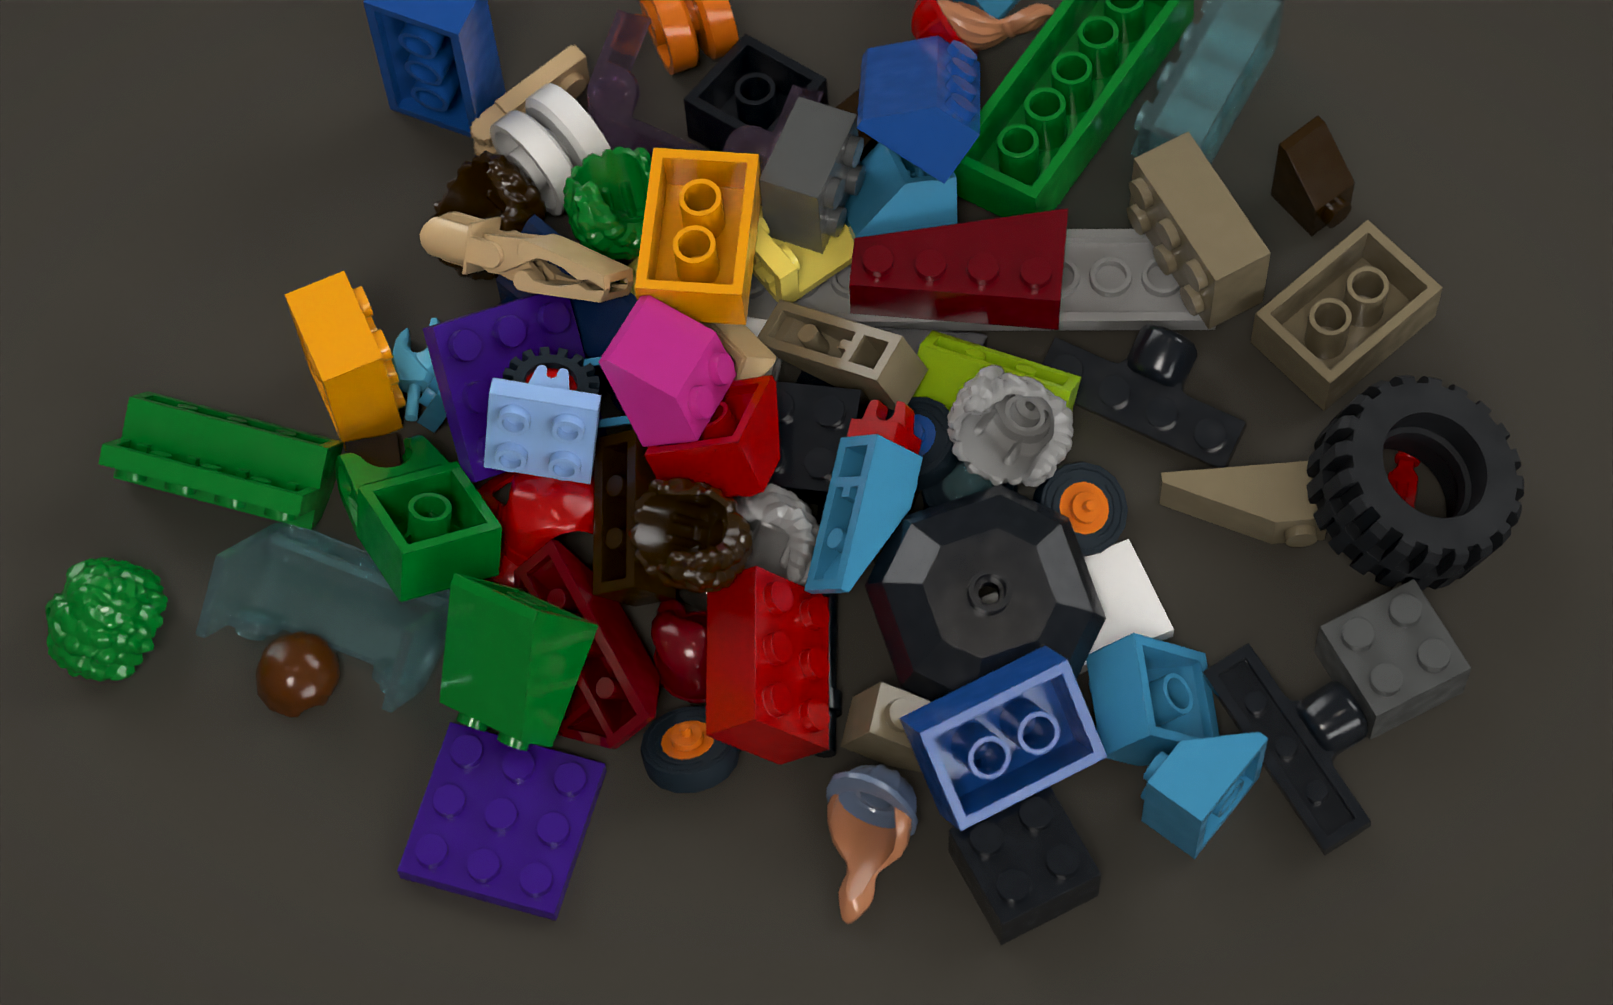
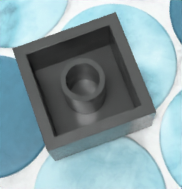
[759,97,866,254]
[1314,579,1471,740]

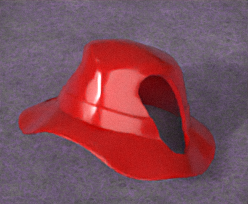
[478,469,594,588]

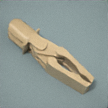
[419,211,633,303]

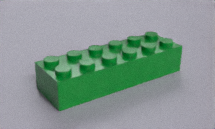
[954,0,1194,217]

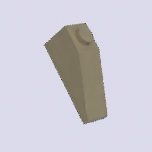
[757,299,928,411]
[1158,461,1327,548]

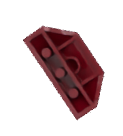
[514,539,660,749]

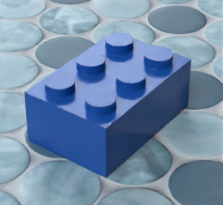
[899,646,1107,831]

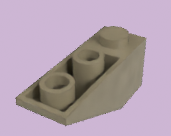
[840,682,931,773]

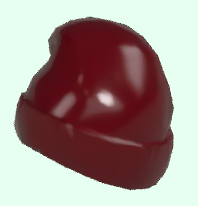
[651,599,707,703]

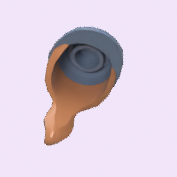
[826,765,918,924]

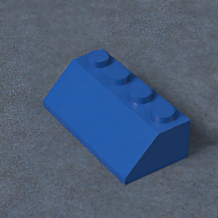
[363,0,506,138]
[857,36,980,184]

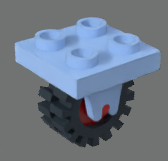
[484,347,601,484]

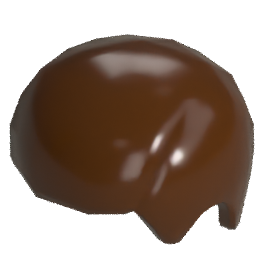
[255,631,340,717]

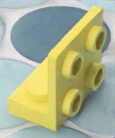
[752,206,854,303]

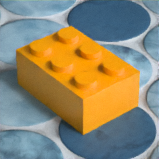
[635,148,761,325]
[284,271,406,451]

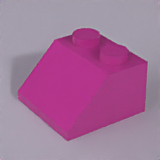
[599,295,737,447]

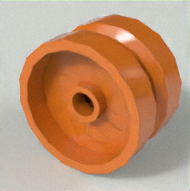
[639,0,739,75]

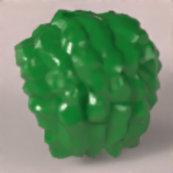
[563,146,651,261]
[45,557,168,682]

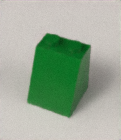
[439,573,599,751]

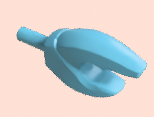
[391,318,441,421]

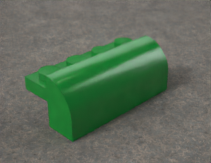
[98,391,344,530]

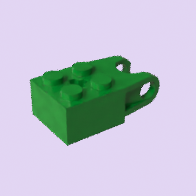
[335,435,502,602]

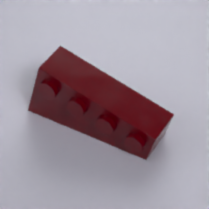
[849,208,1068,330]

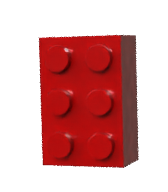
[706,566,830,765]

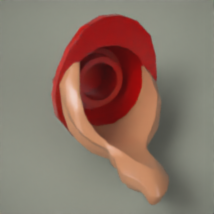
[911,0,1055,55]

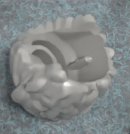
[947,365,1074,487]
[726,483,820,587]

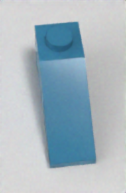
[804,434,923,594]

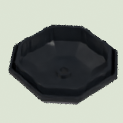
[865,485,1106,702]

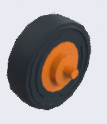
[1033,462,1128,557]
[641,706,740,793]

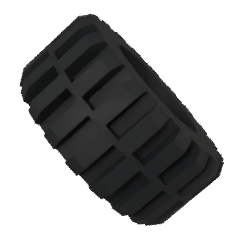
[1306,375,1524,591]

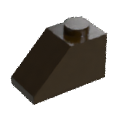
[1271,115,1355,236]

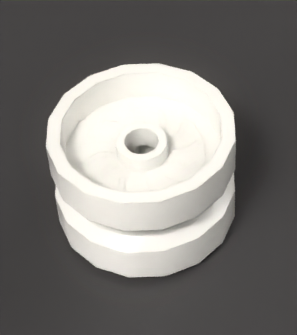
[490,83,611,216]

